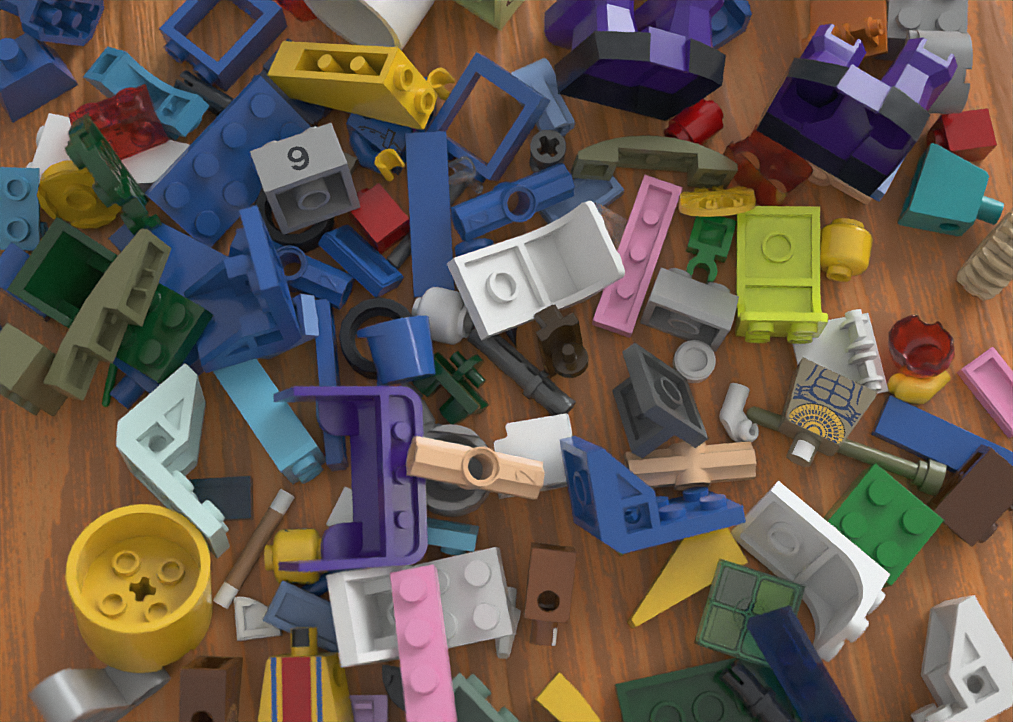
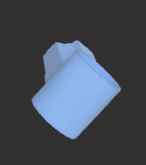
[511,58,575,136]

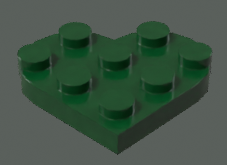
[64,113,162,236]

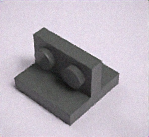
[612,343,709,458]

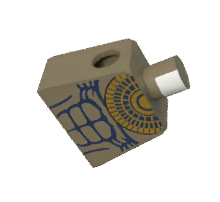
[778,357,878,467]

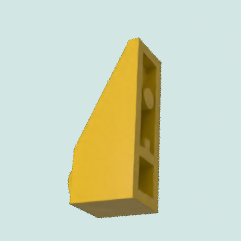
[627,527,748,629]

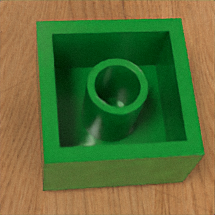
[823,463,944,588]

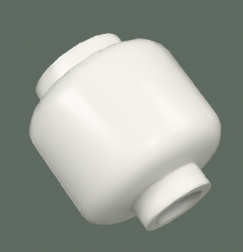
[412,287,474,345]

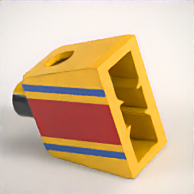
[258,627,354,722]

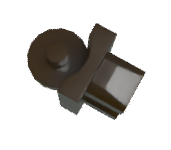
[533,305,589,378]

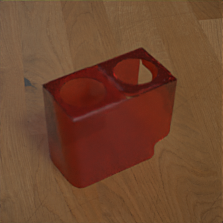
[723,124,813,206]

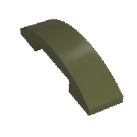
[570,136,738,189]

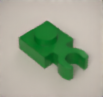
[685,216,737,284]

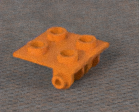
[801,0,888,59]

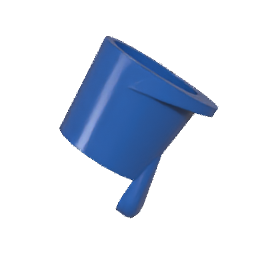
[356,316,436,386]

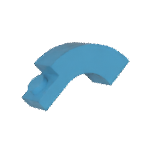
[83,46,209,141]

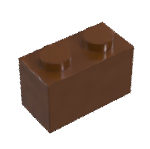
[926,444,1013,547]

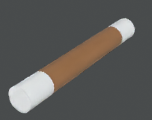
[213,489,295,609]

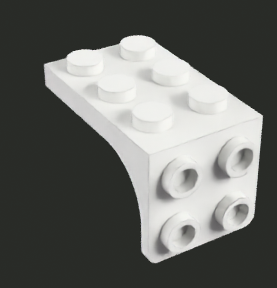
[447,201,625,340]
[731,481,890,667]

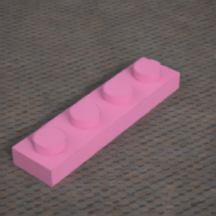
[591,175,683,338]
[390,565,457,722]

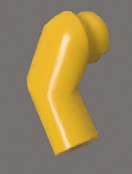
[887,365,951,405]

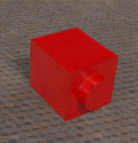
[927,108,997,162]
[348,183,410,255]

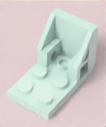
[116,363,230,559]

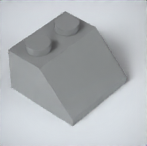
[640,268,739,352]

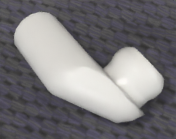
[719,383,759,443]

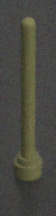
[746,406,947,496]

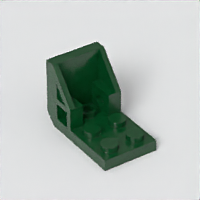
[7,217,214,384]

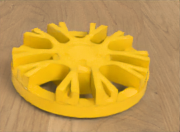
[679,185,756,217]

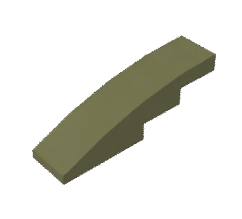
[43,229,172,401]

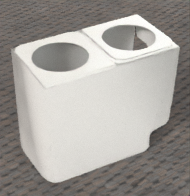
[494,414,573,499]

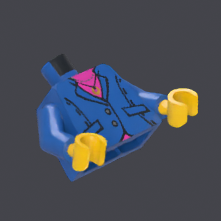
[344,68,456,182]

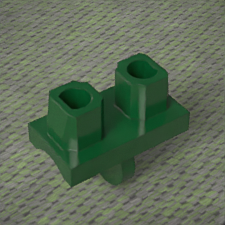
[412,351,490,425]

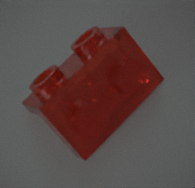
[68,84,168,160]

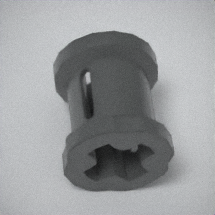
[529,130,566,173]

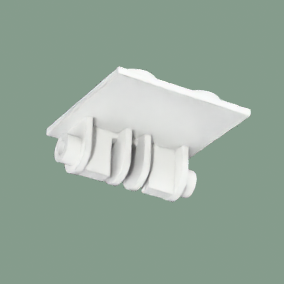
[792,309,889,394]

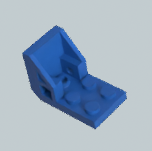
[184,205,302,373]
[559,436,746,554]

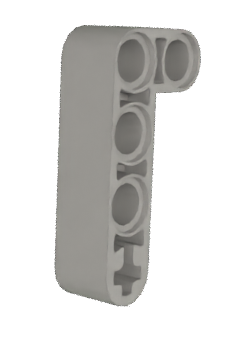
[28,666,171,722]

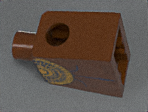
[179,656,243,722]

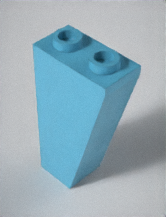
[213,359,326,485]

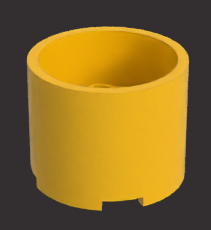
[66,504,212,673]

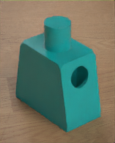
[897,143,1004,236]

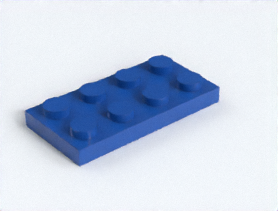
[144,75,311,248]

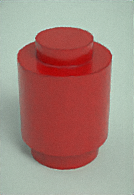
[664,99,724,145]

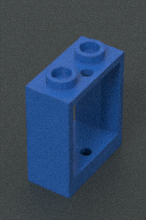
[159,0,288,92]
[426,52,551,183]

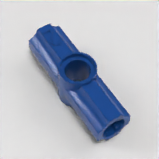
[450,163,575,242]
[228,234,355,310]

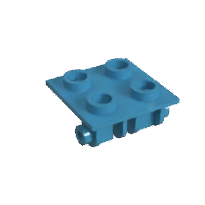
[0,167,48,251]

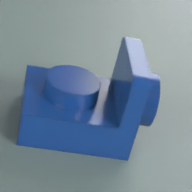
[711,0,752,50]

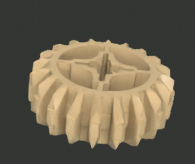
[957,208,1013,301]

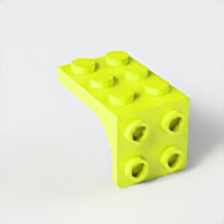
[735,206,828,344]

